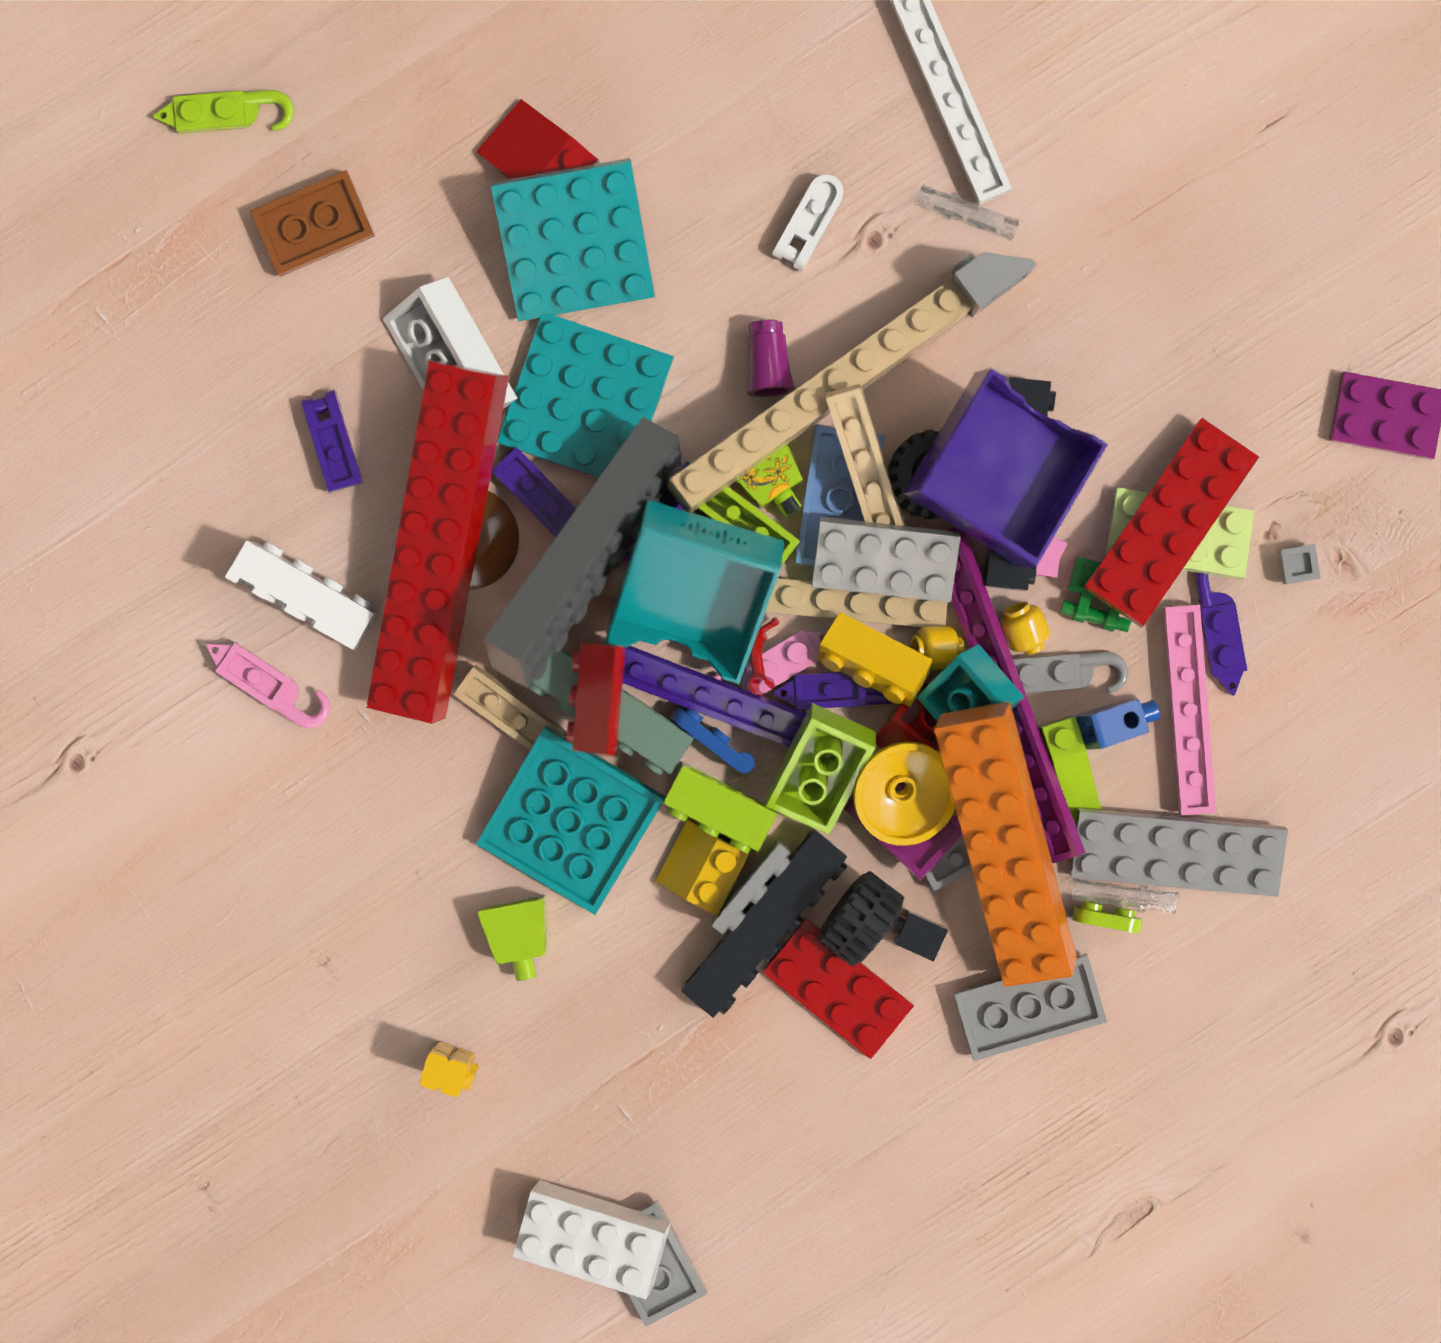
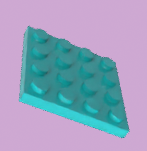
[491,158,655,322]
[497,313,674,478]
[476,725,666,915]

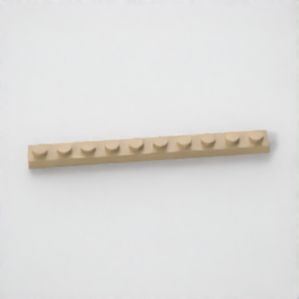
[600,563,948,628]

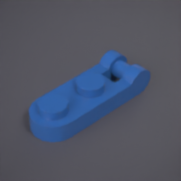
[669,706,755,773]

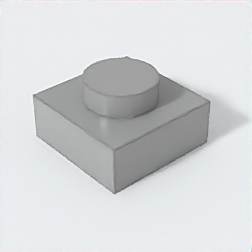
[1278,544,1321,584]

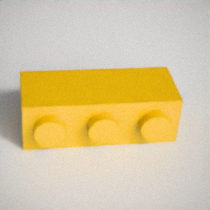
[818,612,933,707]

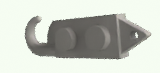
[1013,652,1129,693]

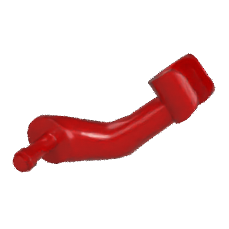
[748,617,780,696]

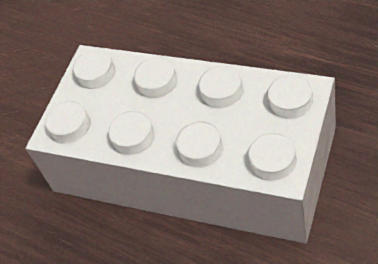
[513,1180,671,1299]

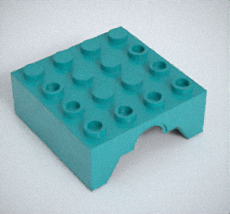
[604,500,784,684]

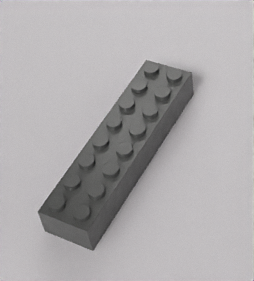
[483,417,683,688]

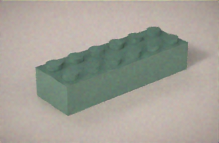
[529,649,694,775]

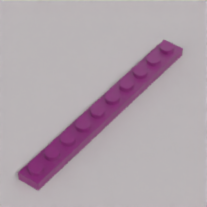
[946,527,1085,864]

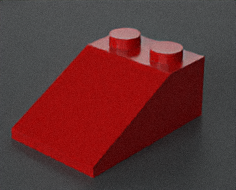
[476,99,599,180]

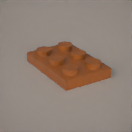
[250,170,375,277]

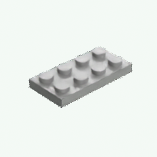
[812,517,961,602]
[953,954,1107,1061]

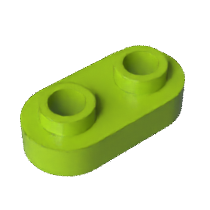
[1071,901,1143,933]

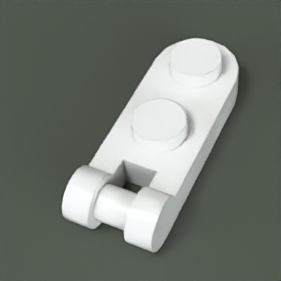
[772,174,844,272]

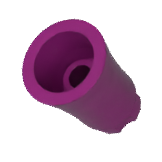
[747,319,796,397]

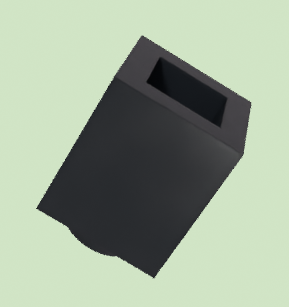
[891,909,948,962]

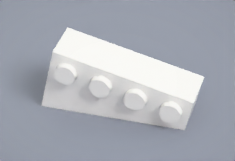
[225,540,379,650]

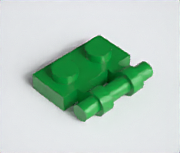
[1060,556,1131,633]

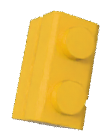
[419,1041,479,1098]

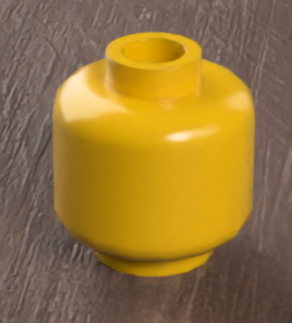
[999,601,1051,655]
[910,625,964,671]

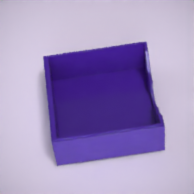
[903,368,1108,567]

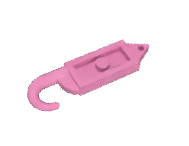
[713,629,827,694]
[207,643,330,728]

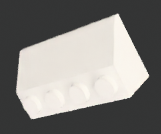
[383,277,517,409]

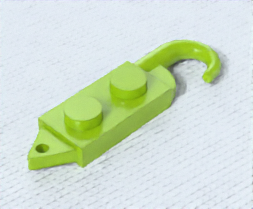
[153,90,294,134]

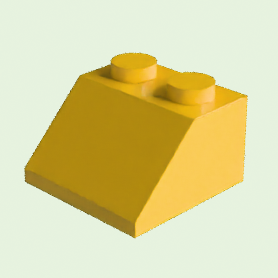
[656,819,749,916]

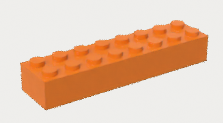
[934,701,1077,987]

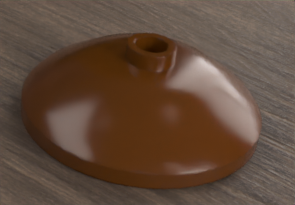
[470,491,519,590]

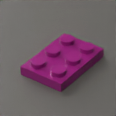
[1329,372,1441,460]
[844,782,963,880]

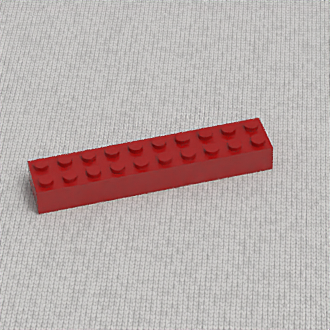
[366,361,509,724]

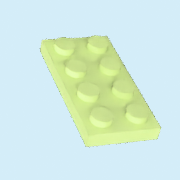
[1105,487,1254,580]

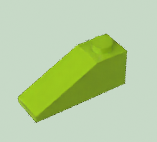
[1038,716,1101,823]

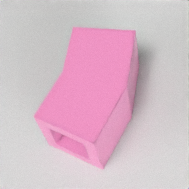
[1036,537,1068,578]

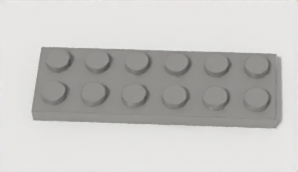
[1070,808,1288,897]

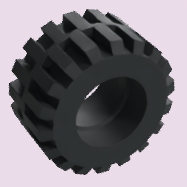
[888,429,941,519]
[818,871,904,966]

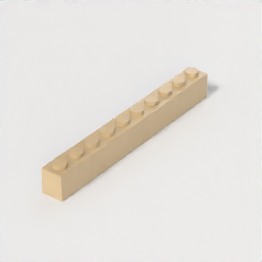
[667,279,973,513]

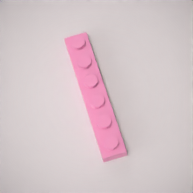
[1163,605,1216,815]

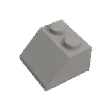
[951,252,1037,317]

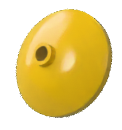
[854,742,955,846]

